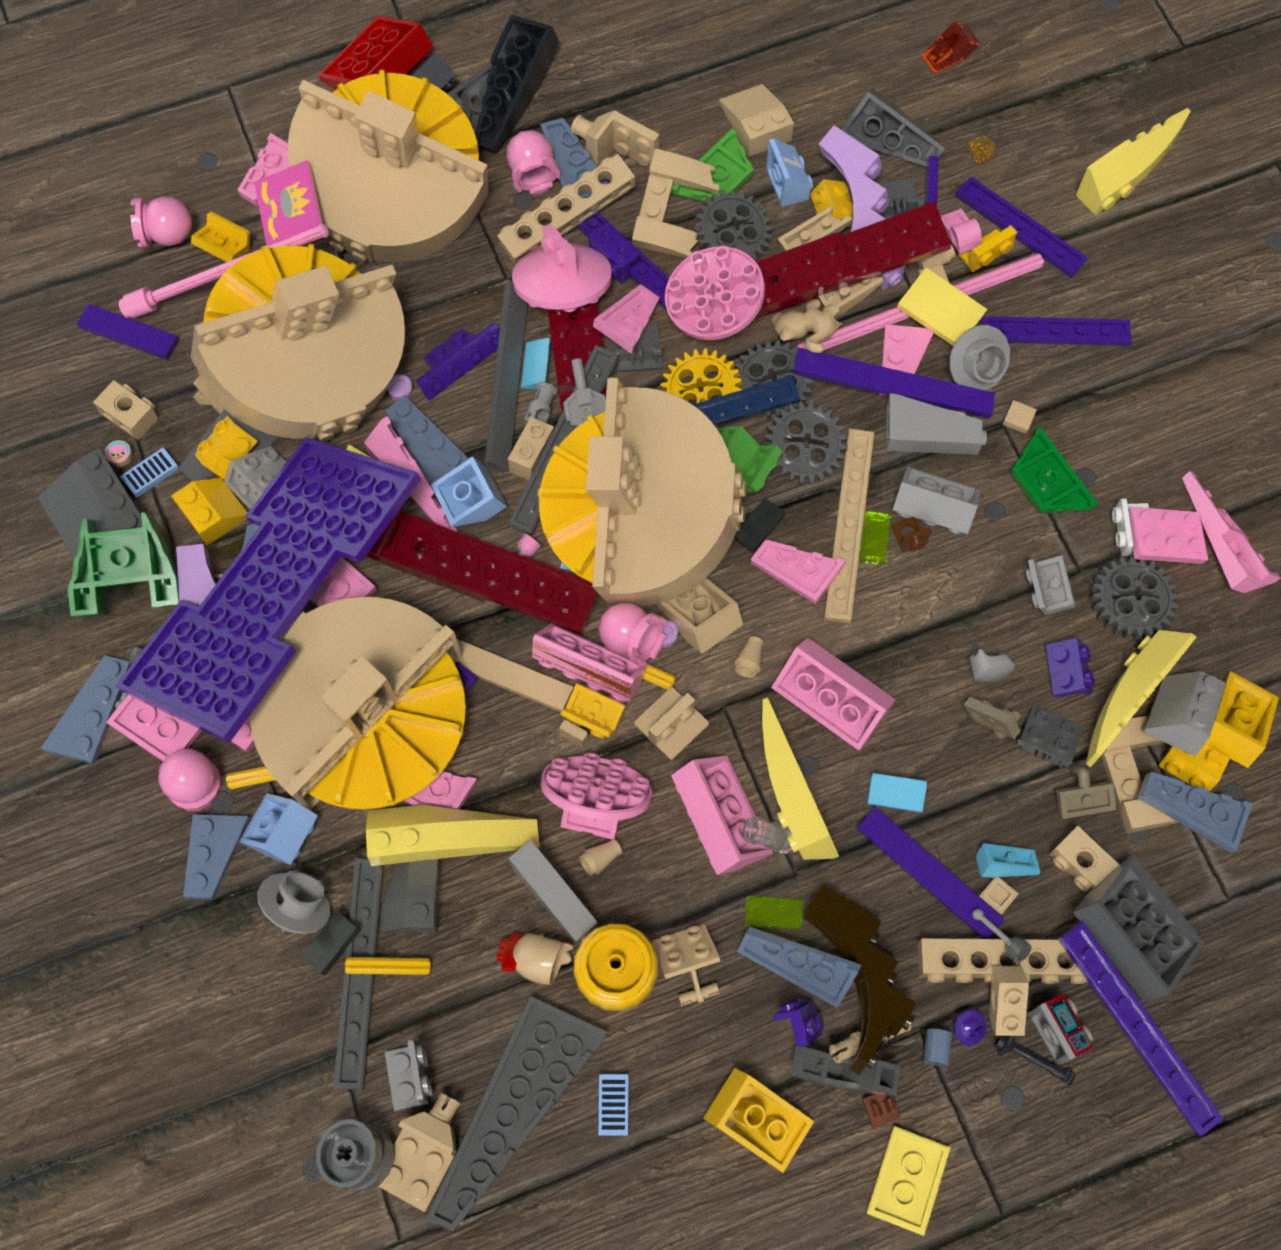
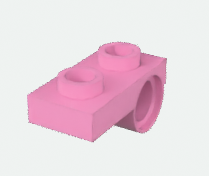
[941,208,982,254]

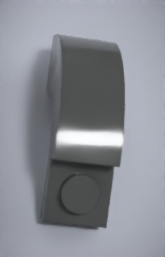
[791,1046,901,1096]

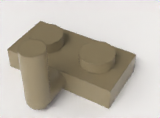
[964,697,1021,739]
[1056,762,1116,819]

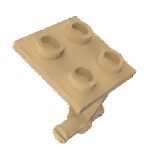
[651,924,720,1007]

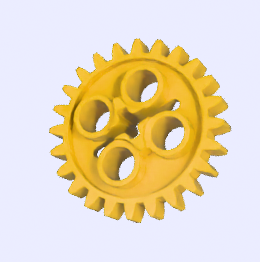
[660,348,743,427]

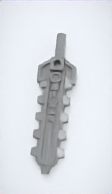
[563,359,606,428]

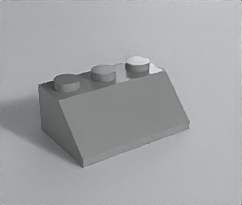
[893,466,981,534]
[1144,671,1226,757]

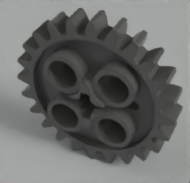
[693,190,773,261]
[735,340,814,420]
[764,401,848,485]
[1090,556,1179,640]

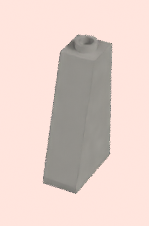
[886,393,987,455]
[509,840,598,946]

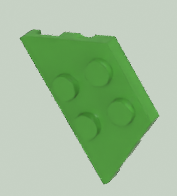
[671,128,754,202]

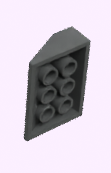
[38,448,142,558]
[1073,854,1205,1003]

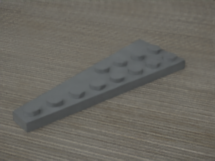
[427,996,608,1231]

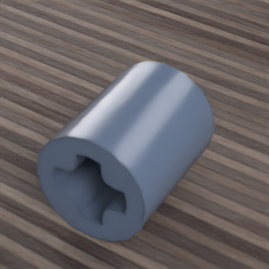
[923,1029,953,1066]

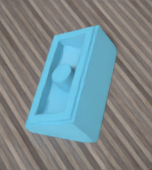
[521,338,551,390]
[867,773,927,813]

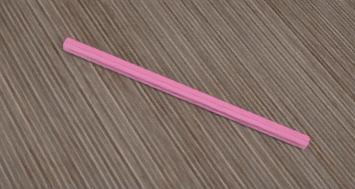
[797,253,1044,350]

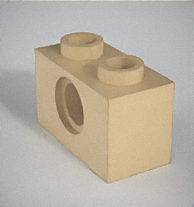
[93,380,159,440]
[508,417,554,480]
[1049,826,1119,893]
[989,966,1029,1036]

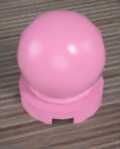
[506,130,560,194]
[130,196,192,248]
[598,602,667,666]
[158,749,222,811]

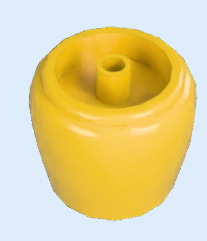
[573,923,659,1011]

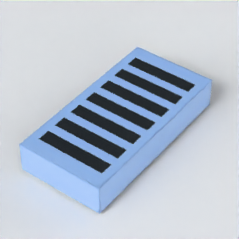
[120,448,179,498]
[598,1074,628,1136]

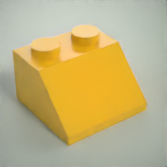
[171,478,248,546]

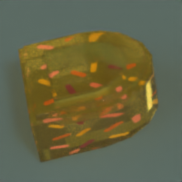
[965,137,995,165]

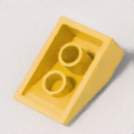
[1205,671,1279,768]
[703,1068,814,1173]

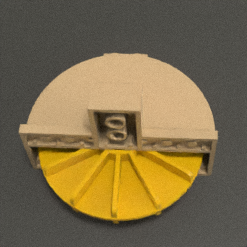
[288,70,489,263]
[191,244,405,442]
[538,378,747,606]
[250,597,466,811]

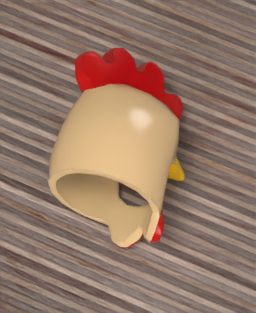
[496,932,573,985]

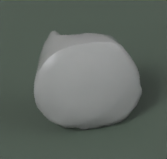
[970,649,1016,683]

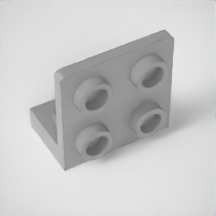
[224,446,286,509]
[385,1039,433,1112]

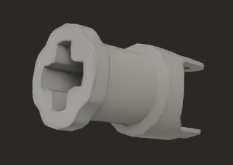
[525,382,558,423]

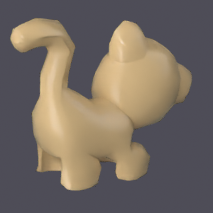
[771,299,842,353]

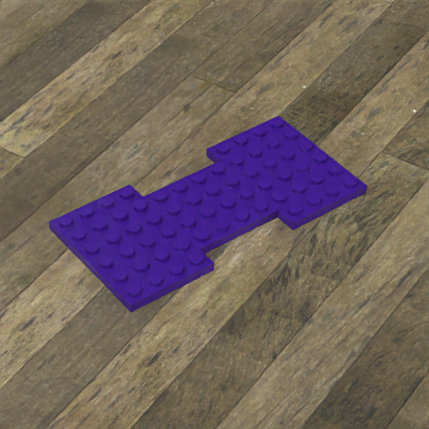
[116,437,421,743]

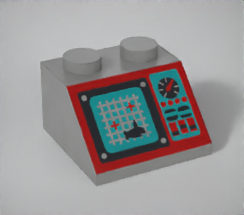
[1028,994,1094,1065]

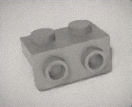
[1026,555,1076,615]

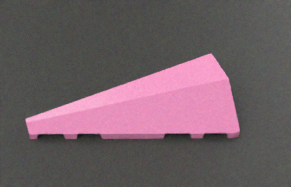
[364,416,458,532]
[1182,471,1281,593]

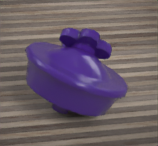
[953,1009,986,1046]

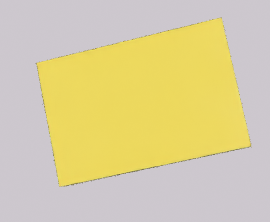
[897,267,987,346]
[866,1126,950,1236]

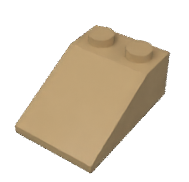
[719,84,794,157]
[657,578,743,654]

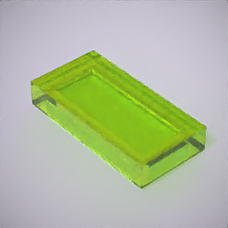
[858,511,891,565]
[744,896,803,930]

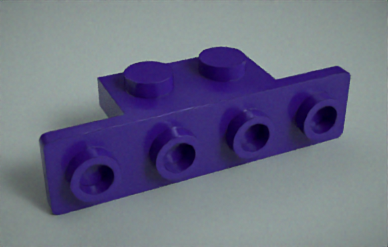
[416,323,500,400]

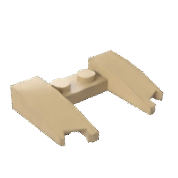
[632,149,720,258]
[778,207,883,319]
[1093,716,1179,834]

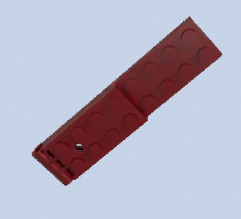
[753,201,951,320]
[547,303,607,414]
[366,510,599,635]

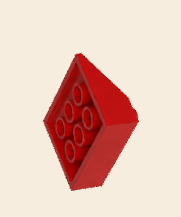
[317,16,434,90]

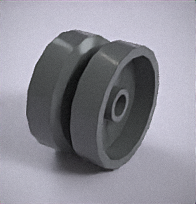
[316,1119,394,1192]

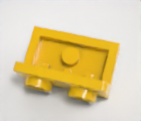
[810,179,853,227]
[191,212,251,262]
[959,226,1017,272]
[195,416,258,480]
[560,682,627,739]
[1159,744,1230,792]

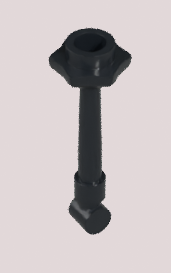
[994,1035,1076,1086]

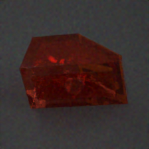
[921,21,980,73]

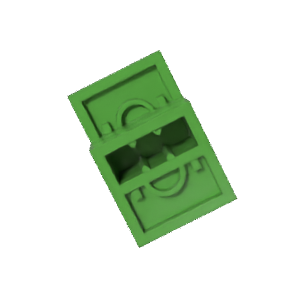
[716,426,783,492]

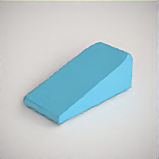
[976,843,1040,877]

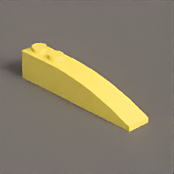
[1076,108,1191,215]
[1086,630,1196,767]
[762,697,839,860]
[366,805,540,866]

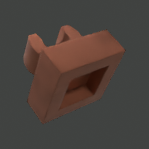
[862,1095,901,1128]

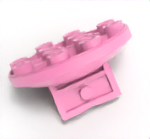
[512,225,612,312]
[665,246,765,340]
[541,752,652,839]

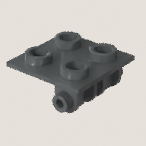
[879,178,925,219]
[610,323,662,372]
[1016,705,1083,768]

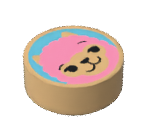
[105,440,133,467]

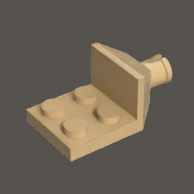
[571,110,659,168]
[378,1092,461,1212]

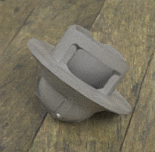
[949,325,1010,390]
[257,871,331,934]

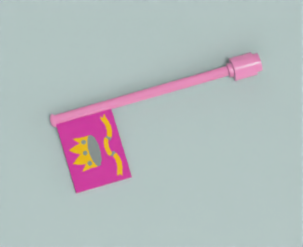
[119,160,329,318]

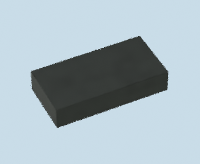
[734,498,785,553]
[301,911,361,975]

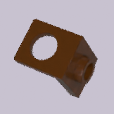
[891,517,932,553]

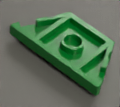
[1010,427,1098,514]

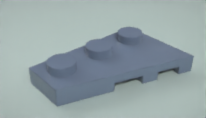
[183,815,250,900]

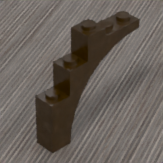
[803,884,916,1075]

